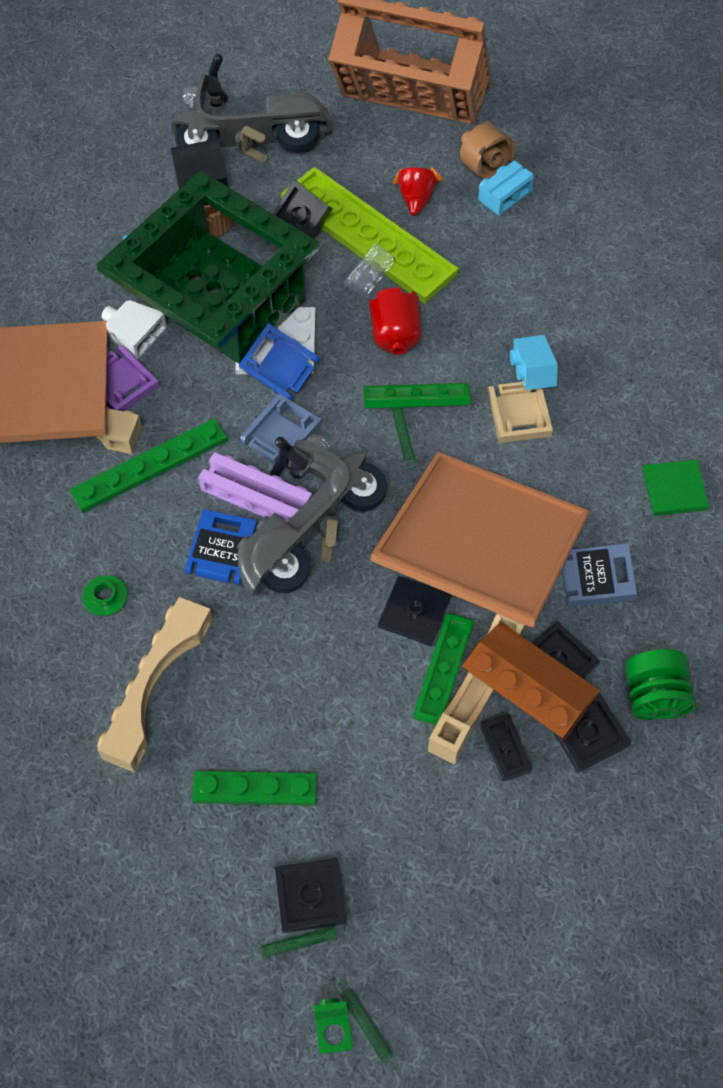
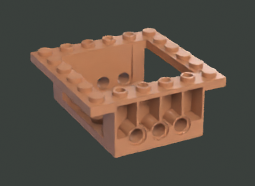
[328,0,492,125]

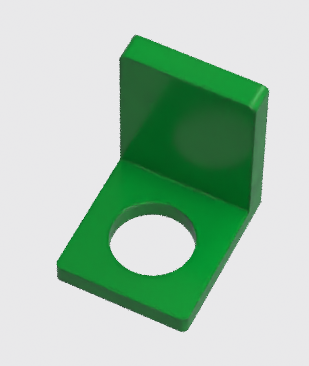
[313,998,353,1054]

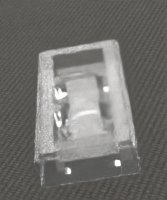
[344,243,396,298]

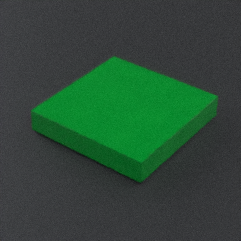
[642,460,709,516]

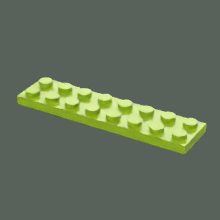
[281,167,459,304]

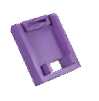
[107,345,160,411]

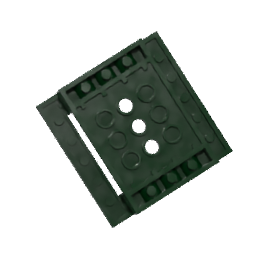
[96,170,320,364]

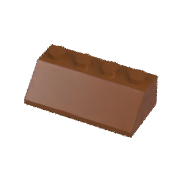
[462,622,600,741]

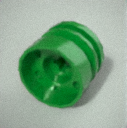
[625,649,696,720]

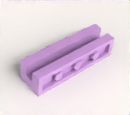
[198,452,312,522]

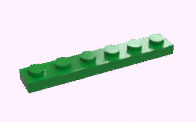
[69,418,228,514]

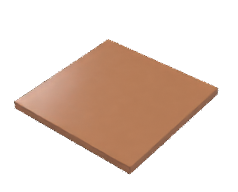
[0,321,108,443]
[370,452,590,628]

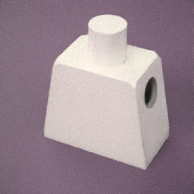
[102,300,167,360]

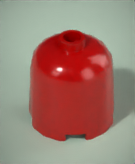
[369,287,421,355]

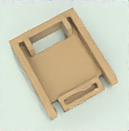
[487,382,553,443]

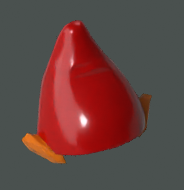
[393,167,443,216]

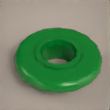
[82,575,128,616]

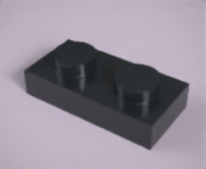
[480,714,532,782]

